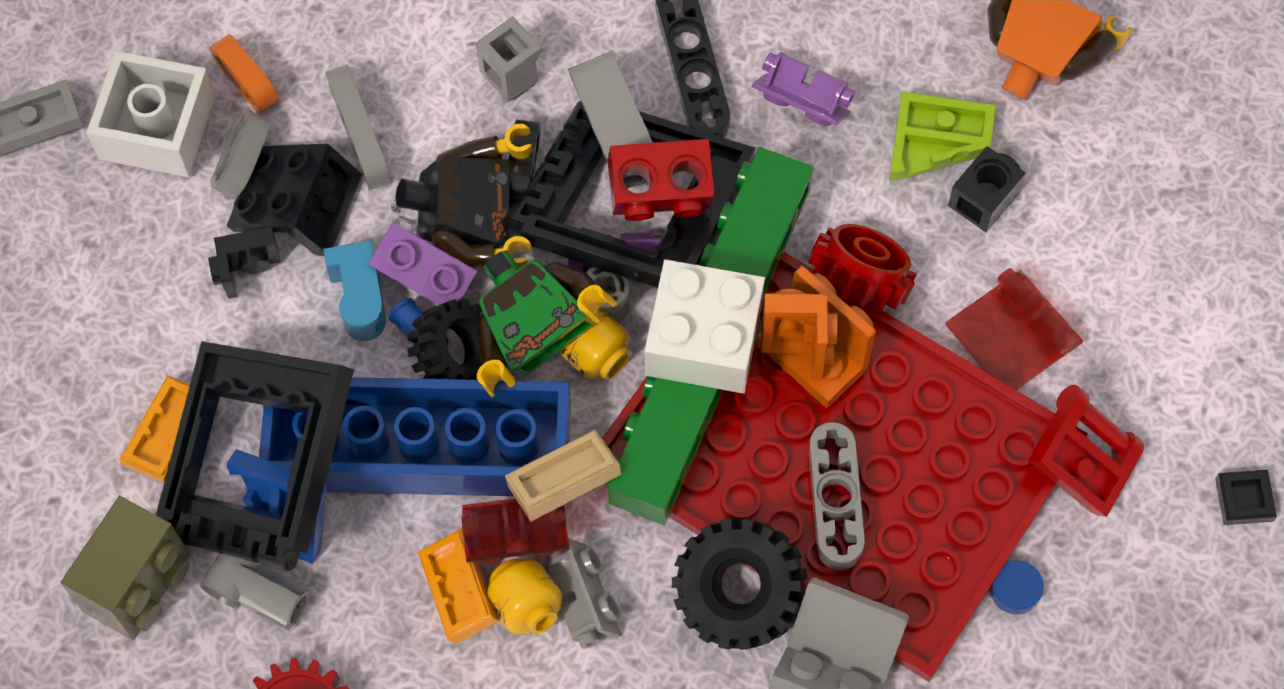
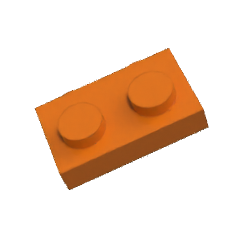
[761,289,837,380]

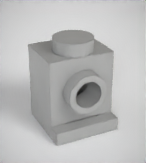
[476,16,543,102]

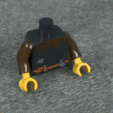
[395,124,533,268]

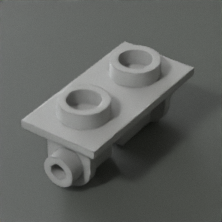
[544,537,622,649]

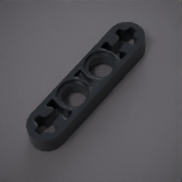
[655,0,730,138]

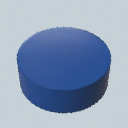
[990,560,1044,615]

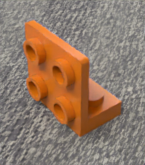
[755,266,876,408]

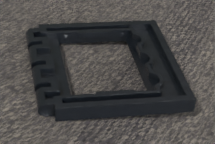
[507,101,755,288]
[156,341,354,571]

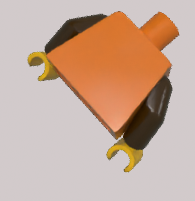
[987,0,1132,100]

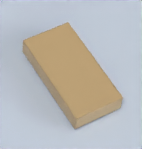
[505,429,622,522]

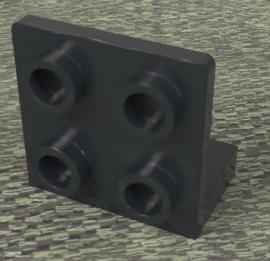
[227,144,362,256]

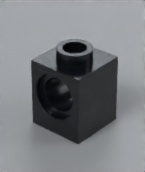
[948,146,1026,233]

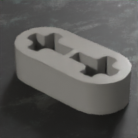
[211,109,270,199]

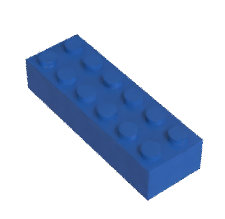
[259,377,571,496]

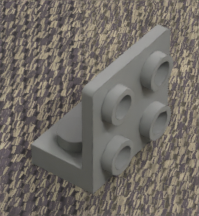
[769,578,909,689]

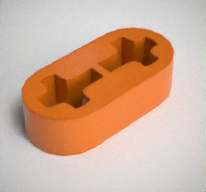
[209,34,279,114]

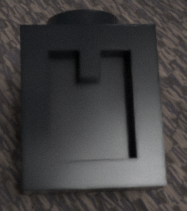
[208,227,281,299]

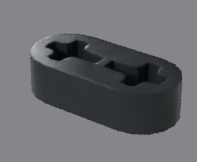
[508,119,541,205]

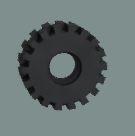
[672,519,808,650]

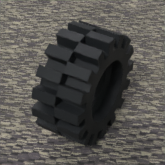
[407,299,482,380]

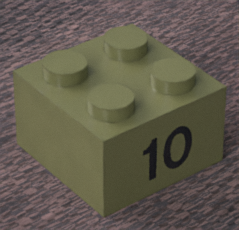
[60,495,190,640]

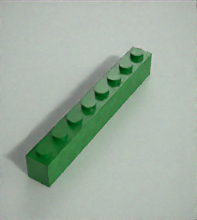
[605,147,814,526]

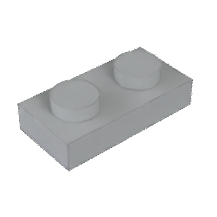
[0,79,84,156]

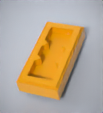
[119,375,190,484]
[417,529,499,644]

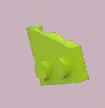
[889,92,996,181]

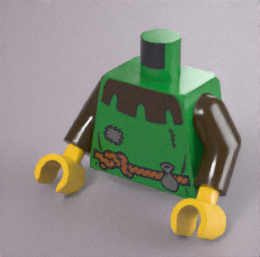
[477,250,617,397]

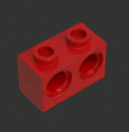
[607,139,714,221]

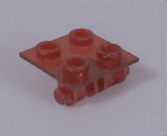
[945,268,1083,391]
[461,499,570,563]

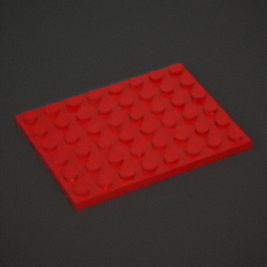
[602,252,1088,683]

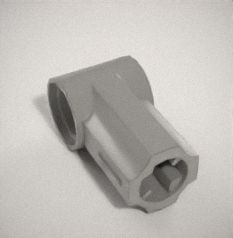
[199,554,311,630]

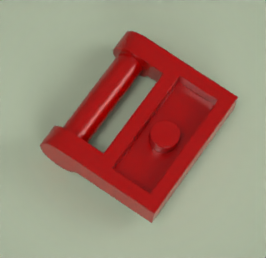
[1028,385,1144,517]

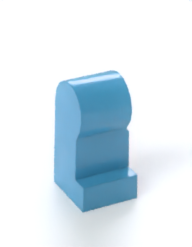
[323,240,386,341]

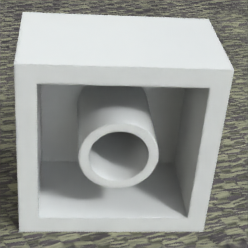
[86,51,216,177]
[644,259,765,394]

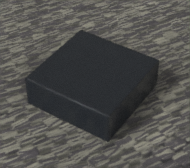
[1215,470,1277,525]

